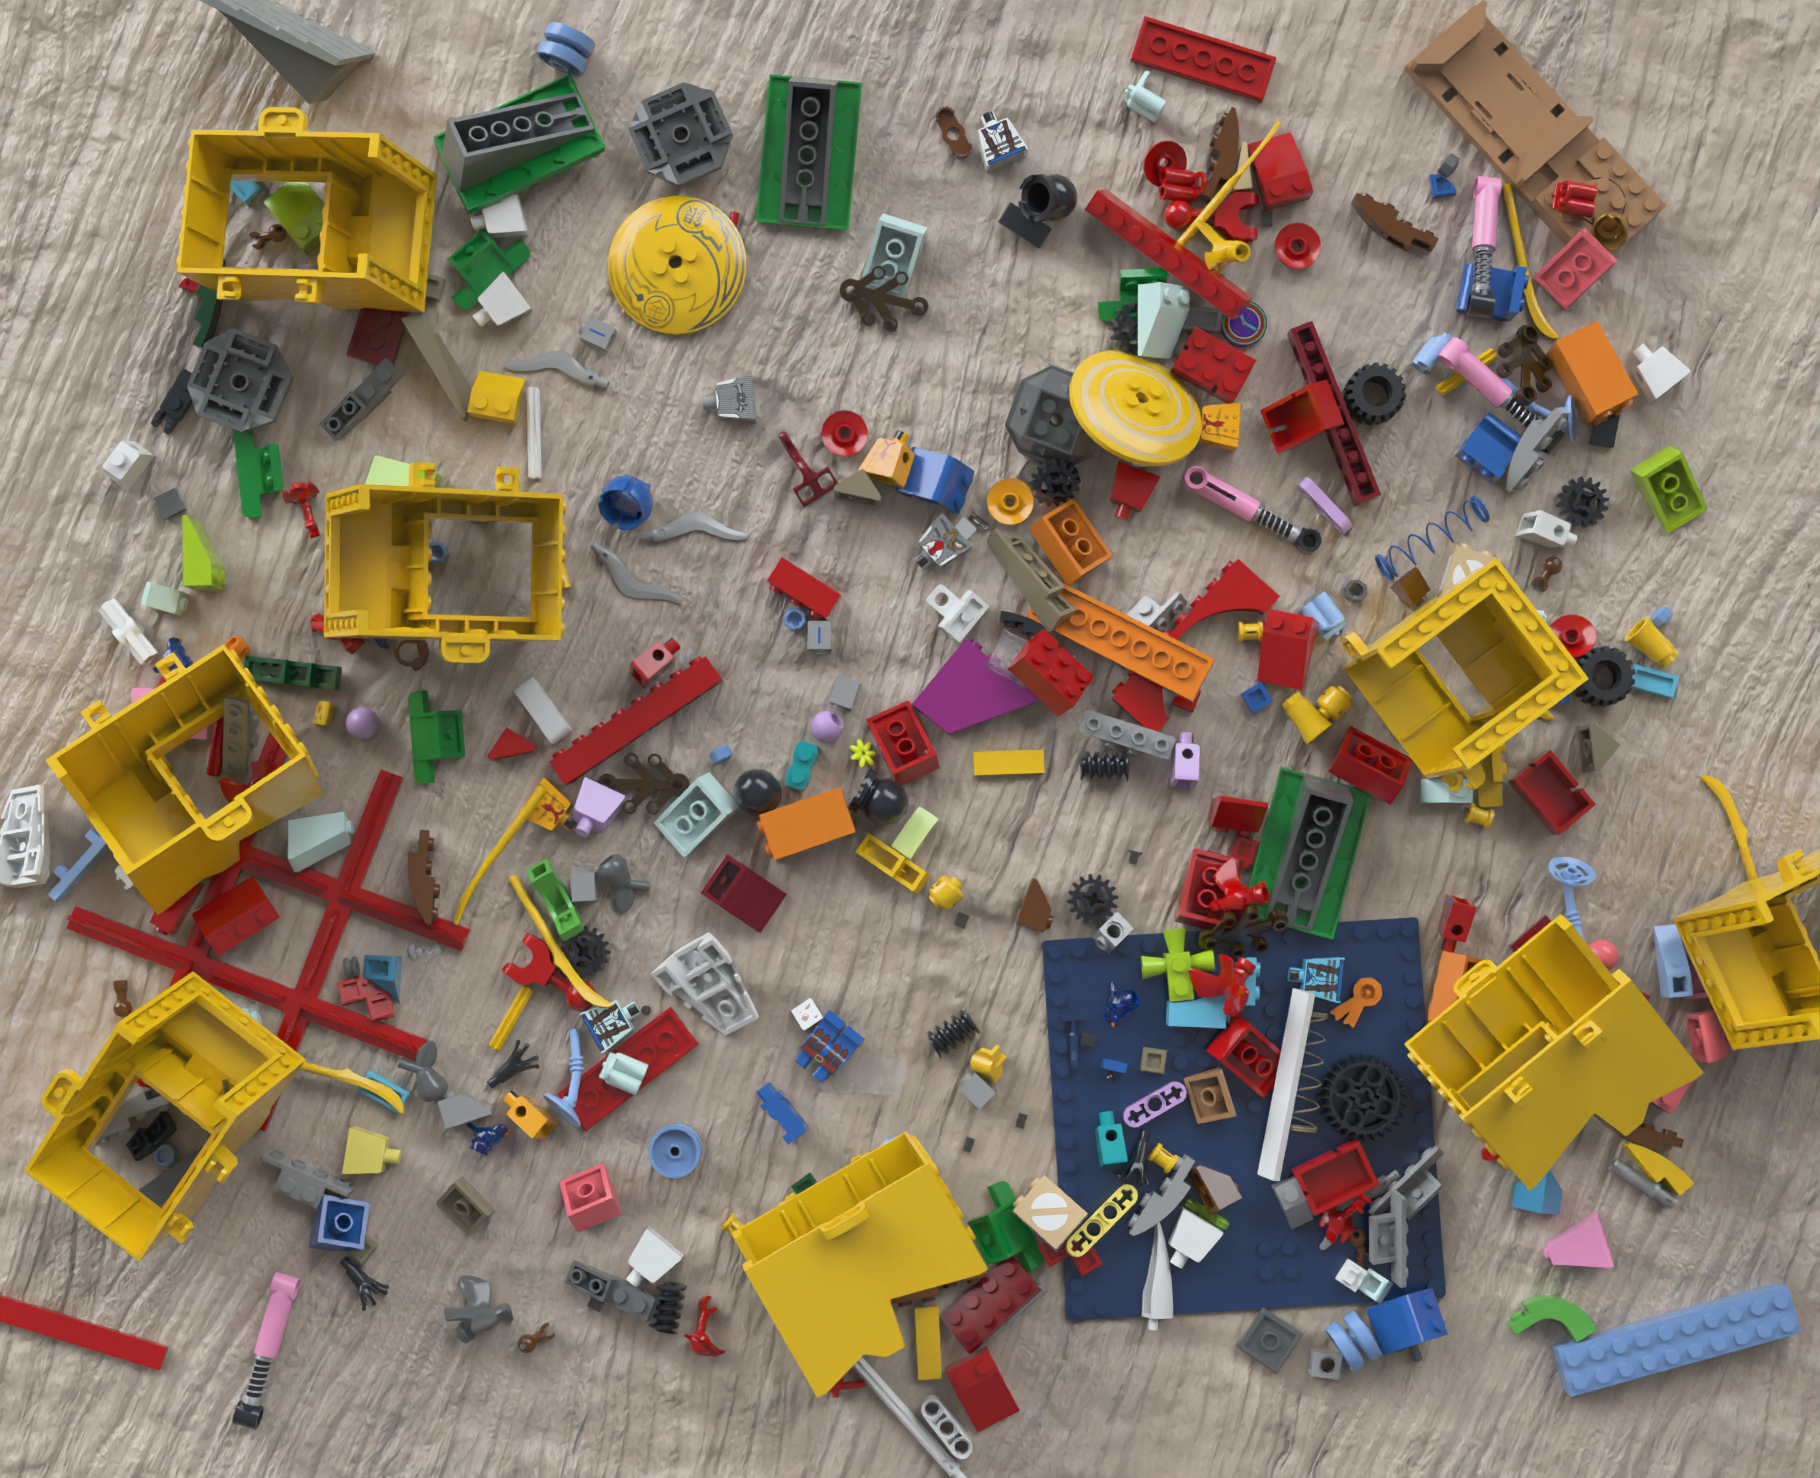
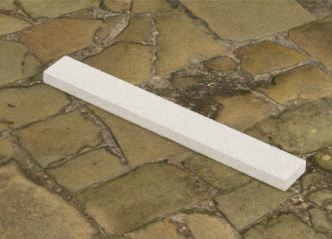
[1258,989,1315,1181]

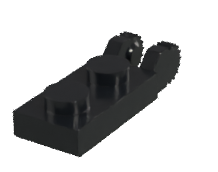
[151,368,193,434]

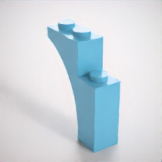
[1166,957,1260,1028]

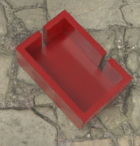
[1170,326,1257,404]
[1260,380,1344,454]
[1008,629,1094,717]
[1508,750,1596,835]
[1290,1140,1380,1216]

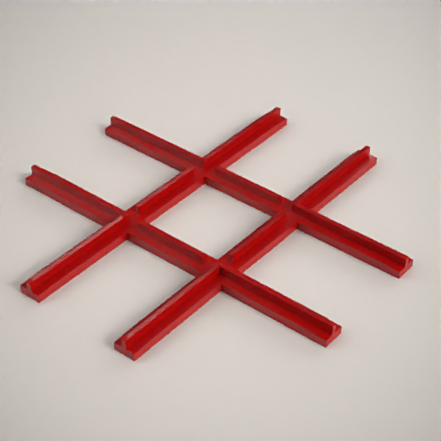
[66,732,471,1132]

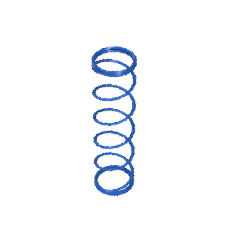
[1375,496,1490,581]

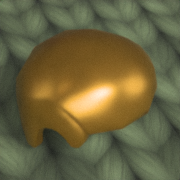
[1592,212,1629,251]

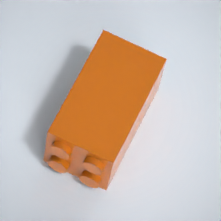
[1546,320,1638,427]
[757,787,856,861]

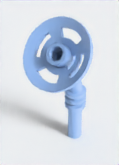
[1501,378,1576,442]
[1548,857,1596,939]
[543,1029,584,1128]

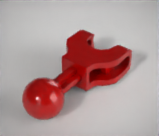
[1164,192,1259,243]
[502,933,596,1012]

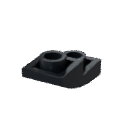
[998,202,1052,249]
[999,611,1047,639]
[126,1111,177,1161]

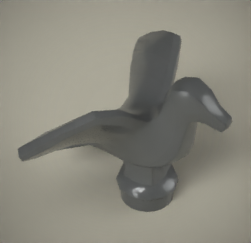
[444,1275,514,1343]

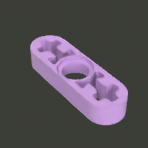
[1297,477,1353,534]
[1123,1081,1187,1127]

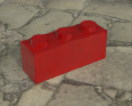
[767,557,842,621]

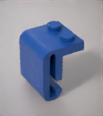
[1456,264,1529,322]
[1454,412,1522,484]
[896,447,975,515]
[1366,1288,1448,1355]

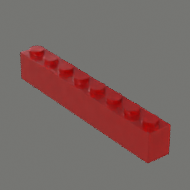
[1085,189,1253,320]
[549,656,723,786]

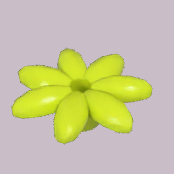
[849,739,877,768]

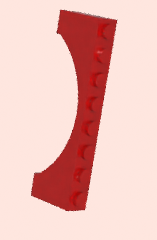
[1111,559,1280,732]

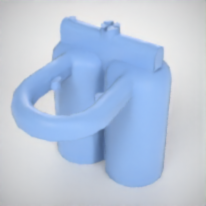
[1411,332,1451,372]
[1299,591,1347,641]

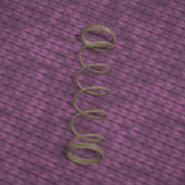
[1289,1012,1328,1133]

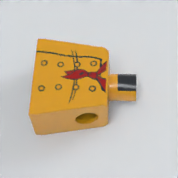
[1198,403,1241,451]
[859,430,915,488]
[518,778,577,832]
[503,1091,559,1139]

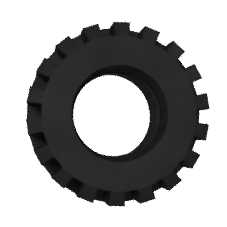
[1343,362,1406,426]
[1575,646,1636,707]

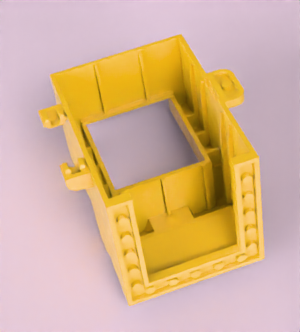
[176,107,438,313]
[324,462,566,663]
[1340,558,1589,793]
[46,644,324,915]
[1672,849,1820,1050]
[1404,914,1704,1191]
[23,972,306,1261]
[732,1131,988,1398]

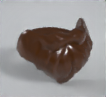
[394,639,430,671]

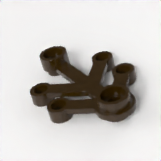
[840,266,929,331]
[1496,325,1553,406]
[598,753,690,815]
[1198,906,1289,959]

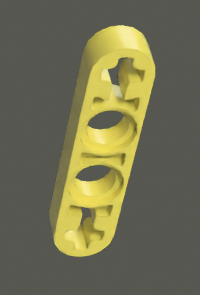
[1065,1184,1138,1258]

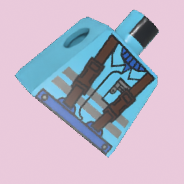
[1288,957,1345,1003]

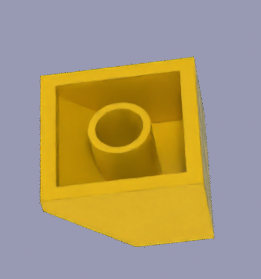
[467,371,526,425]

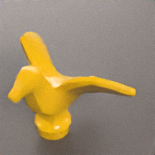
[1195,220,1251,275]

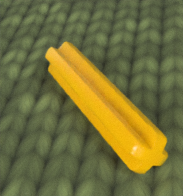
[1436,348,1498,396]
[489,985,533,1051]

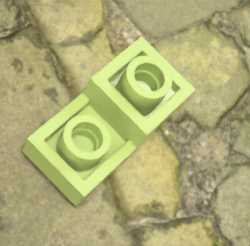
[891,806,938,860]

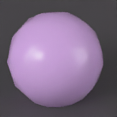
[346,707,379,740]
[811,711,844,743]

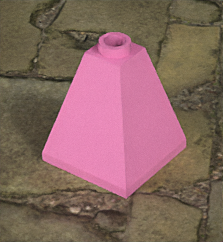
[1543,1211,1614,1268]

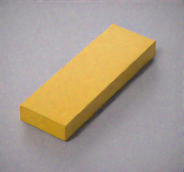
[973,749,1045,776]
[915,1305,942,1380]

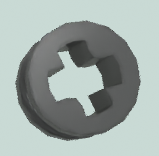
[343,956,360,979]

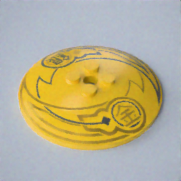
[608,196,747,335]

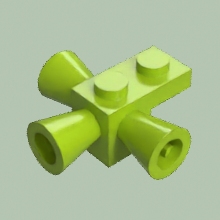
[1141,928,1215,1002]

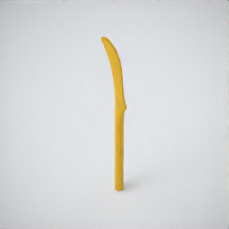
[1177,120,1281,247]
[1502,183,1559,339]
[1700,775,1758,881]
[454,785,548,925]
[508,874,612,1008]
[300,1062,404,1114]

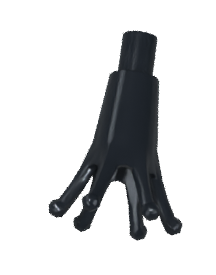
[487,1040,540,1089]
[1116,1130,1151,1187]
[340,1257,389,1311]

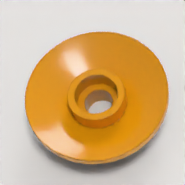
[987,478,1034,525]

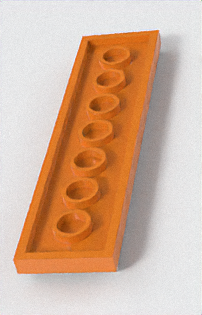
[1026,582,1215,702]

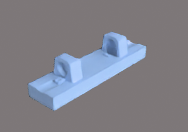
[48,829,109,901]

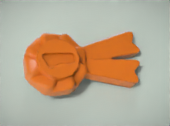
[1330,978,1382,1028]

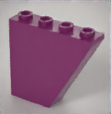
[912,639,1038,735]

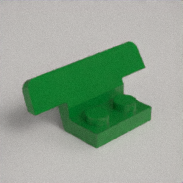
[447,229,530,310]
[1097,268,1168,322]
[234,430,284,518]
[408,690,466,783]
[967,1181,1043,1272]

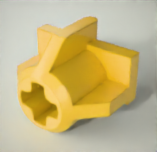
[970,1045,1007,1083]

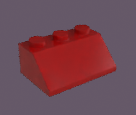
[1328,726,1412,805]
[191,875,280,957]

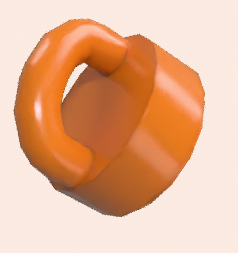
[224,635,250,659]

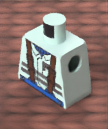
[580,1000,641,1053]

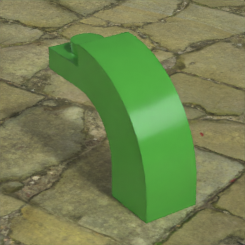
[526,858,585,941]
[1506,1295,1597,1342]

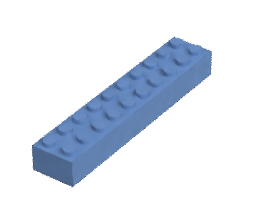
[1551,1282,1801,1397]

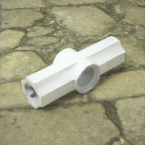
[98,598,159,666]

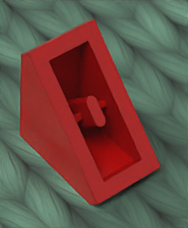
[488,727,538,761]

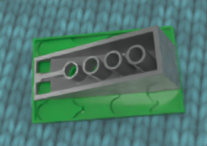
[434,74,605,215]
[756,74,862,230]
[1248,766,1371,940]

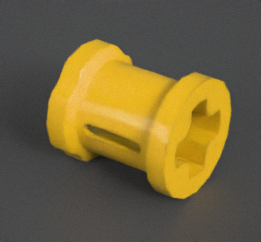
[1237,621,1263,643]
[1464,803,1494,830]
[1147,1143,1179,1174]
[720,1213,744,1244]

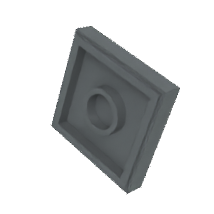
[1237,1307,1303,1374]

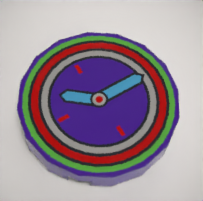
[1221,302,1267,347]

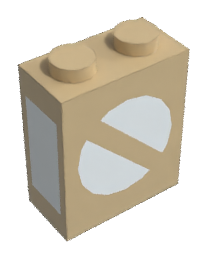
[1437,543,1501,598]
[1013,1175,1088,1252]

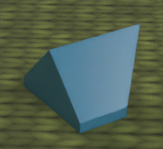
[364,955,402,1003]
[1512,1170,1563,1214]

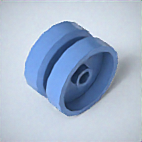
[536,22,596,76]
[648,1123,703,1178]
[1325,1310,1383,1374]

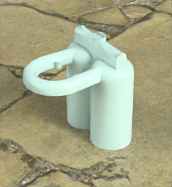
[1123,71,1167,123]
[599,1052,649,1096]

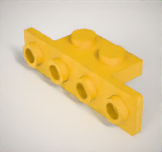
[1478,742,1507,807]

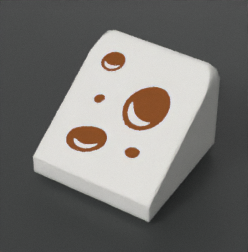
[791,998,824,1031]

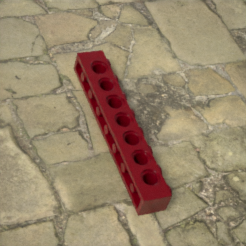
[1287,321,1381,507]

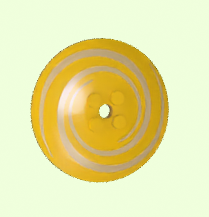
[1069,350,1202,466]

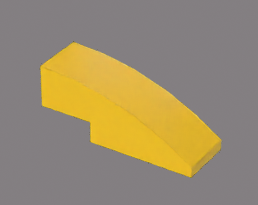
[855,833,931,895]
[1620,1141,1694,1196]

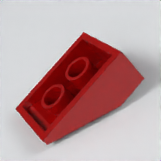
[1247,132,1314,212]
[1257,609,1319,691]
[866,700,940,786]
[1209,796,1269,837]
[1174,848,1239,929]
[1206,1015,1281,1099]
[945,1346,1020,1433]

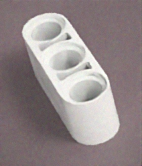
[514,677,572,745]
[921,1395,972,1459]

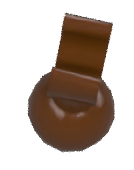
[249,224,287,249]
[1530,557,1563,592]
[113,980,132,1018]
[1348,1229,1369,1267]
[518,1322,555,1353]

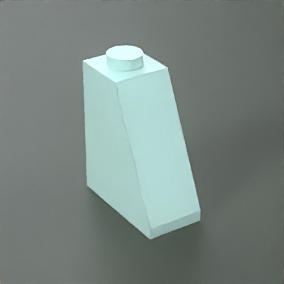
[288,811,354,872]

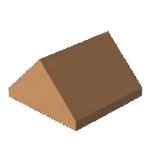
[1183,1067,1237,1124]

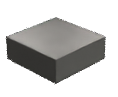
[154,488,187,520]

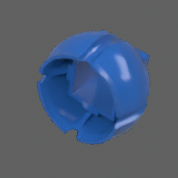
[598,474,653,530]

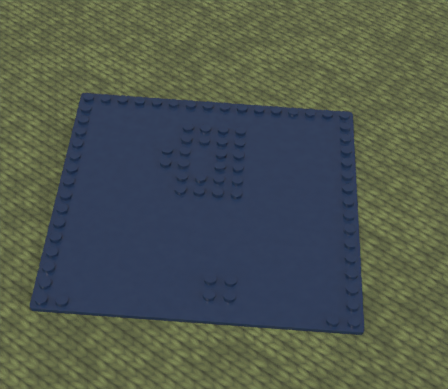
[1042,917,1446,1321]

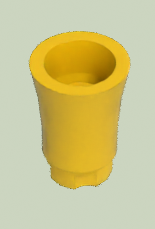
[1624,617,1679,668]
[1282,691,1333,745]

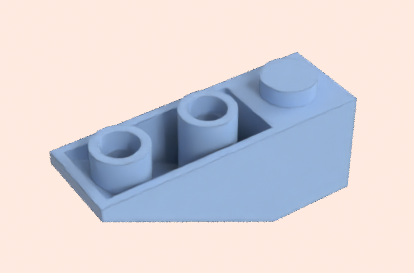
[1653,924,1693,998]

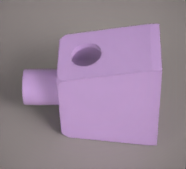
[1170,732,1200,790]
[572,777,625,837]

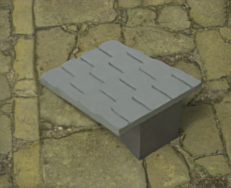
[199,0,375,104]

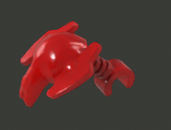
[282,481,320,538]
[1319,1193,1372,1243]
[685,1296,726,1357]

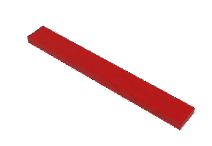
[0,1294,169,1370]

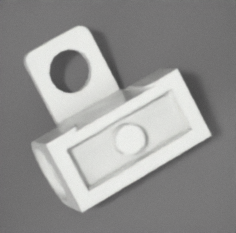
[926,584,990,643]

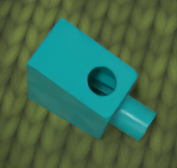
[1095,1111,1128,1168]

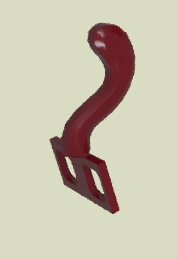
[778,431,838,507]

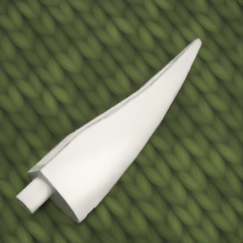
[1142,1222,1173,1330]

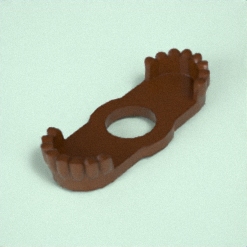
[936,106,972,159]

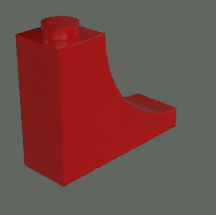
[150,882,205,936]

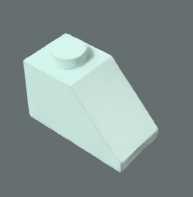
[141,582,188,616]
[1420,779,1473,804]

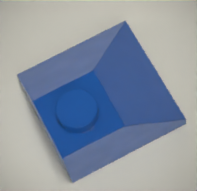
[309,1195,370,1251]

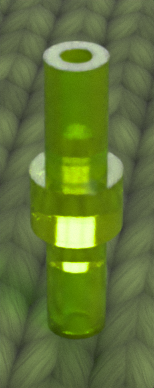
[1184,1197,1230,1230]

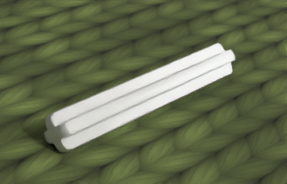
[526,387,542,480]

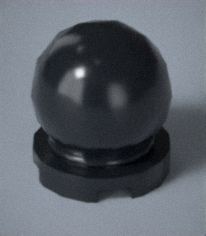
[1018,174,1078,222]
[733,768,782,816]
[848,768,908,826]

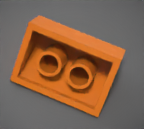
[1029,498,1113,586]
[1428,951,1482,1021]

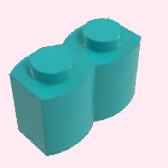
[786,741,818,791]

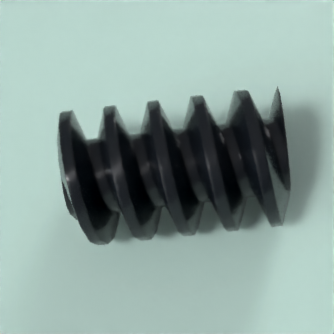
[1080,751,1129,782]
[927,1010,980,1058]
[649,1281,687,1334]

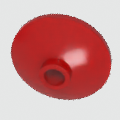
[1143,140,1187,187]
[1274,223,1321,269]
[821,410,868,457]
[1550,615,1596,658]

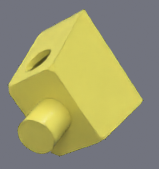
[342,1126,401,1174]

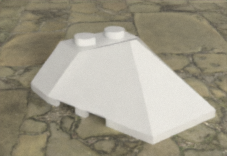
[0,785,50,888]
[651,932,759,1035]

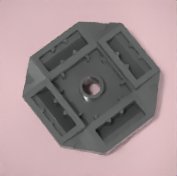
[628,82,733,187]
[187,328,294,433]
[1005,364,1098,465]

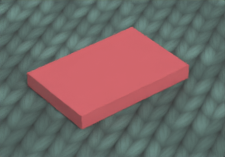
[1533,227,1618,310]

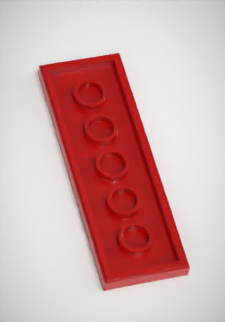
[1130,16,1277,103]
[558,1006,699,1131]

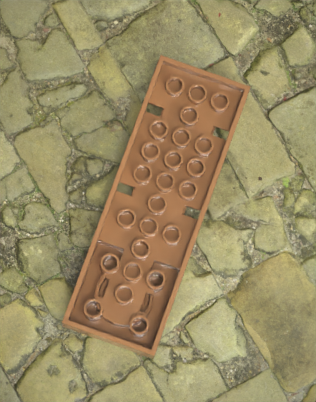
[1404,0,1667,254]

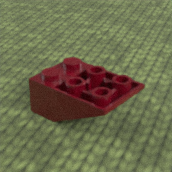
[701,854,787,933]

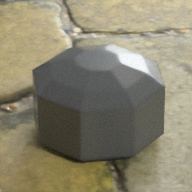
[1438,153,1459,178]
[1343,579,1367,603]

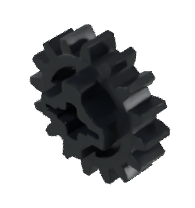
[1109,303,1138,354]
[1029,458,1081,507]
[1556,476,1609,528]
[1067,874,1118,925]
[560,925,611,977]

